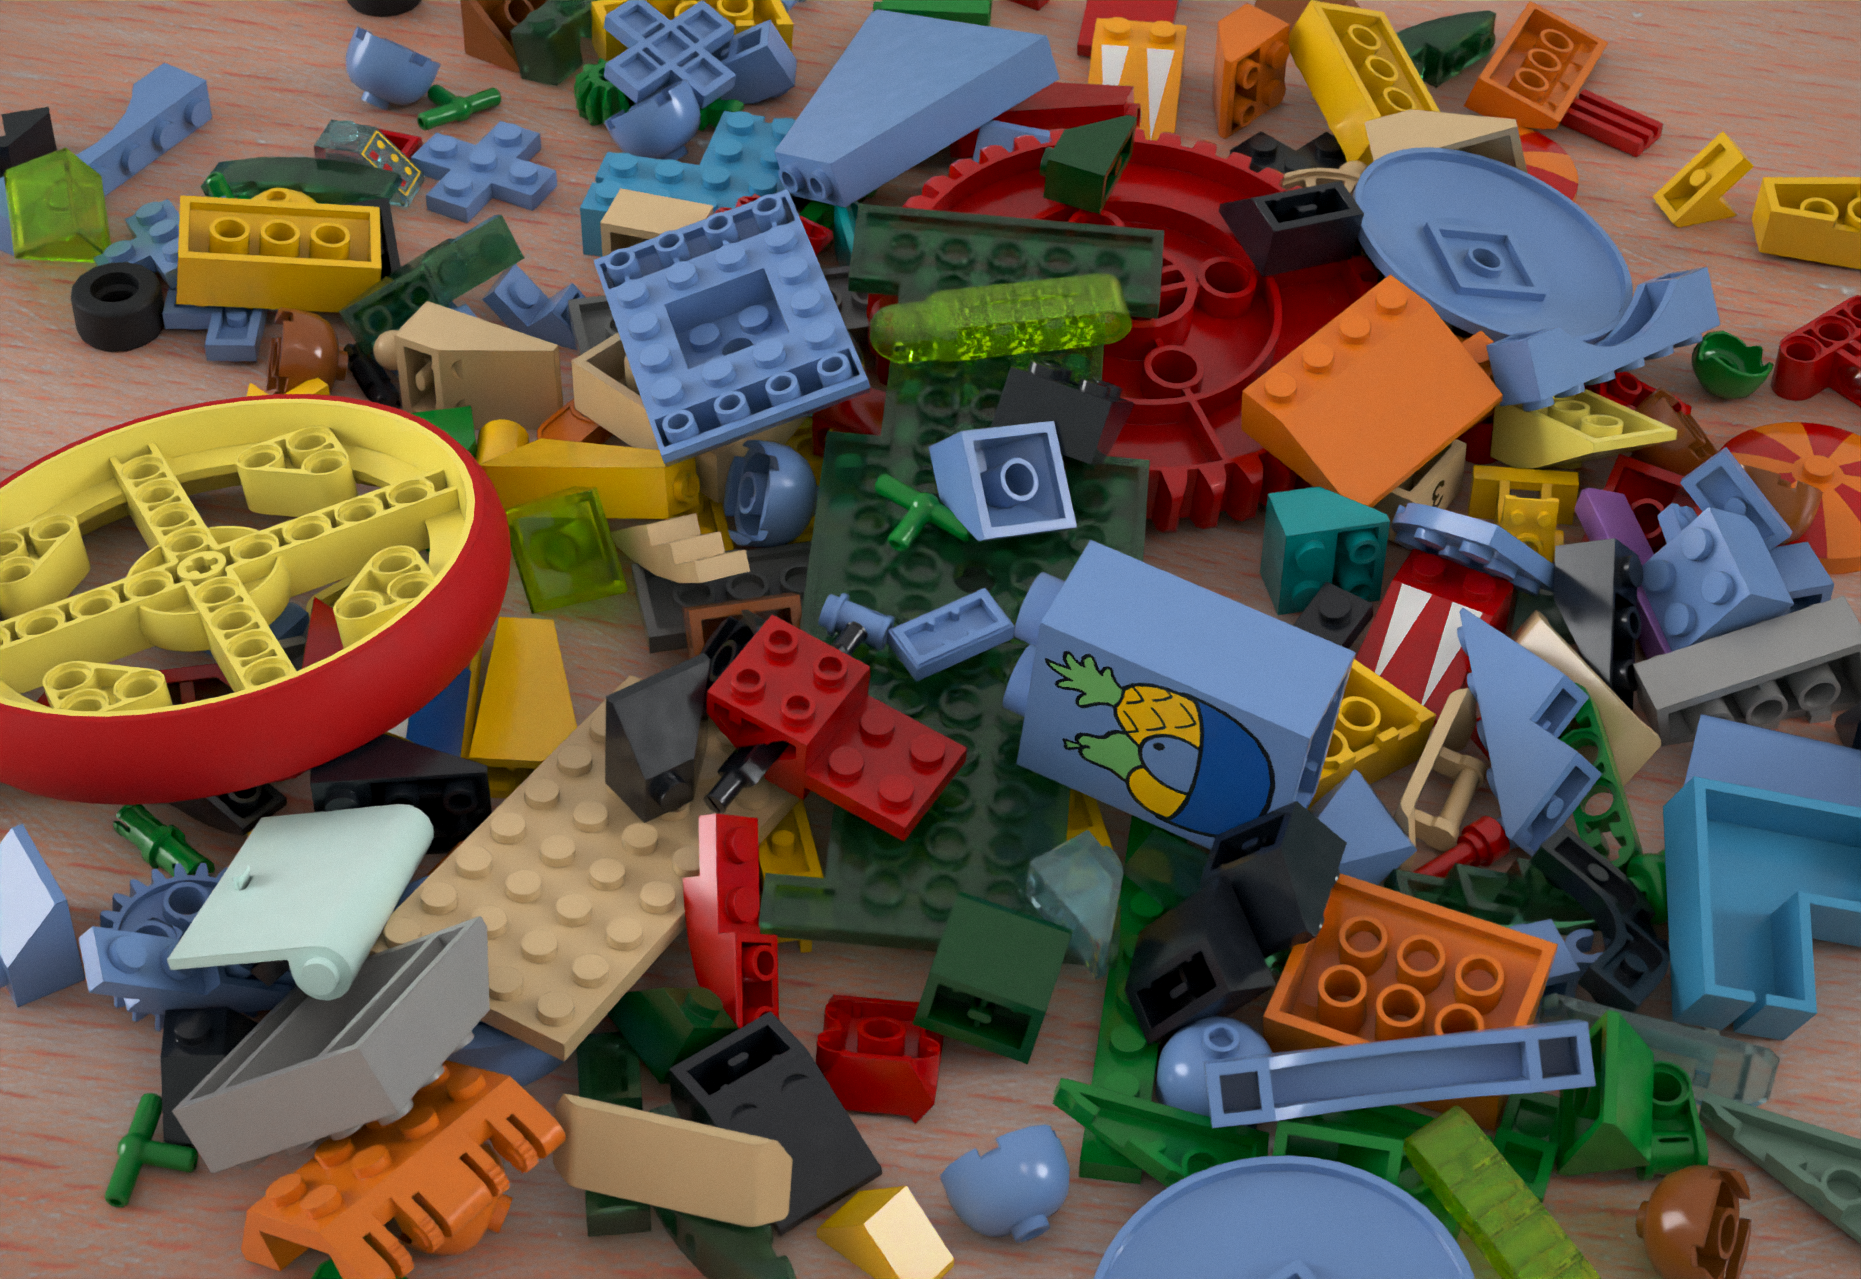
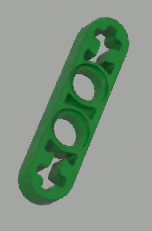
[1558,683,1643,876]

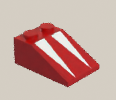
[1355,548,1514,727]

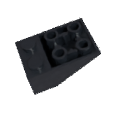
[310,734,492,855]
[669,1011,882,1236]

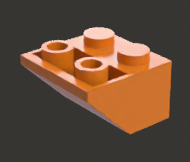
[1212,3,1290,139]

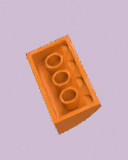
[1464,1,1608,129]

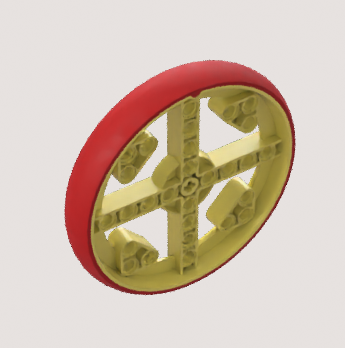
[0,394,511,805]

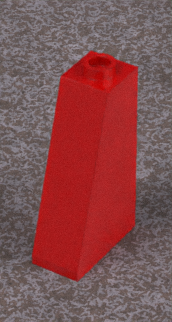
[950,82,1141,158]

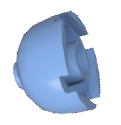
[346,26,441,110]
[604,79,700,160]
[724,440,822,548]
[1155,1016,1273,1129]
[940,1124,1070,1243]

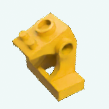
[1468,465,1579,563]

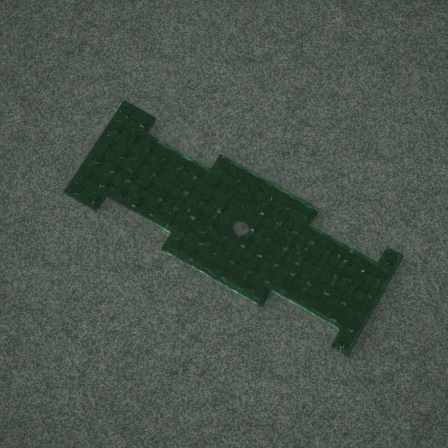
[759,204,1164,968]

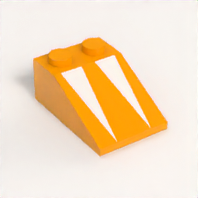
[1088,17,1187,141]

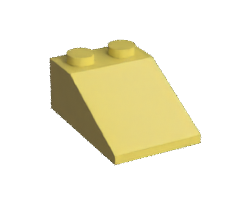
[1490,389,1677,470]

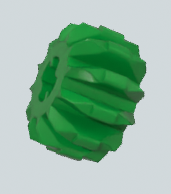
[574,58,651,126]

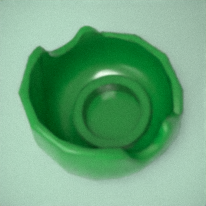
[1691,330,1774,399]

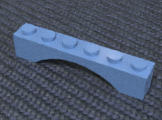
[0,62,212,259]
[1486,267,1720,411]
[1203,1019,1596,1128]

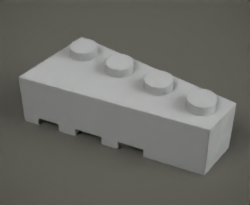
[1633,596,1861,746]

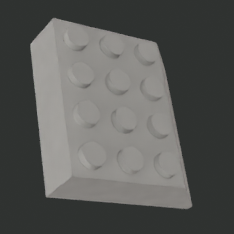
[172,916,490,1174]

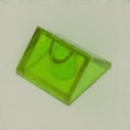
[4,147,111,263]
[504,486,628,614]

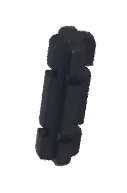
[343,340,401,409]

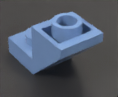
[482,264,586,350]

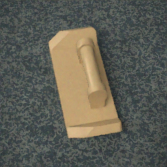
[1510,609,1661,787]
[1387,688,1487,883]
[553,1093,793,1227]

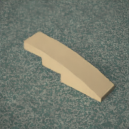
[610,513,750,583]

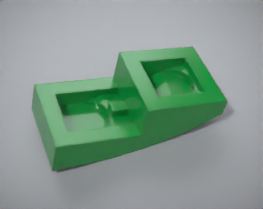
[1481,1092,1559,1204]

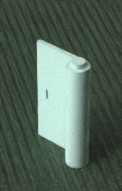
[167,804,434,1000]

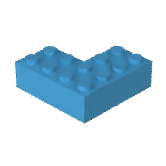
[580,111,804,257]
[1663,776,1861,1041]

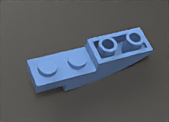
[78,926,297,1015]

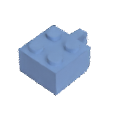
[1642,503,1794,651]

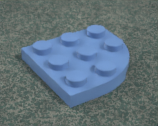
[1391,503,1554,596]

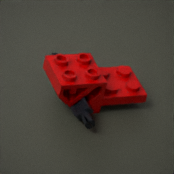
[704,615,967,841]

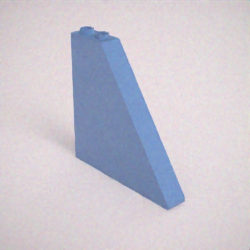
[774,9,1060,207]

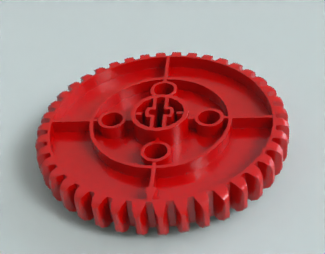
[866,128,1379,533]

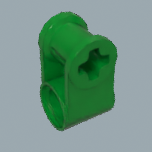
[1635,1061,1708,1181]

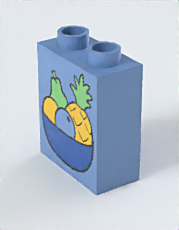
[1003,540,1356,850]

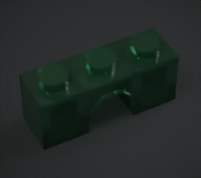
[510,0,598,86]

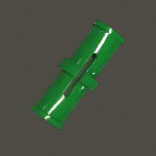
[113,804,215,877]

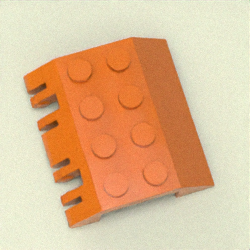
[241,1060,565,1279]

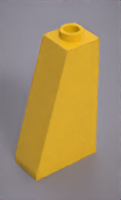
[479,438,700,519]
[468,617,577,799]

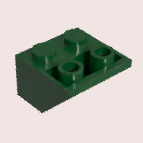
[912,890,1073,1064]

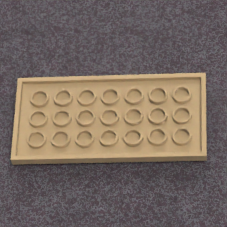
[368,675,800,1061]

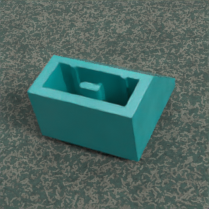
[1260,487,1390,615]

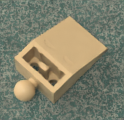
[1339,109,1527,174]
[373,301,563,430]

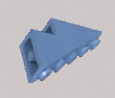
[1457,607,1602,857]

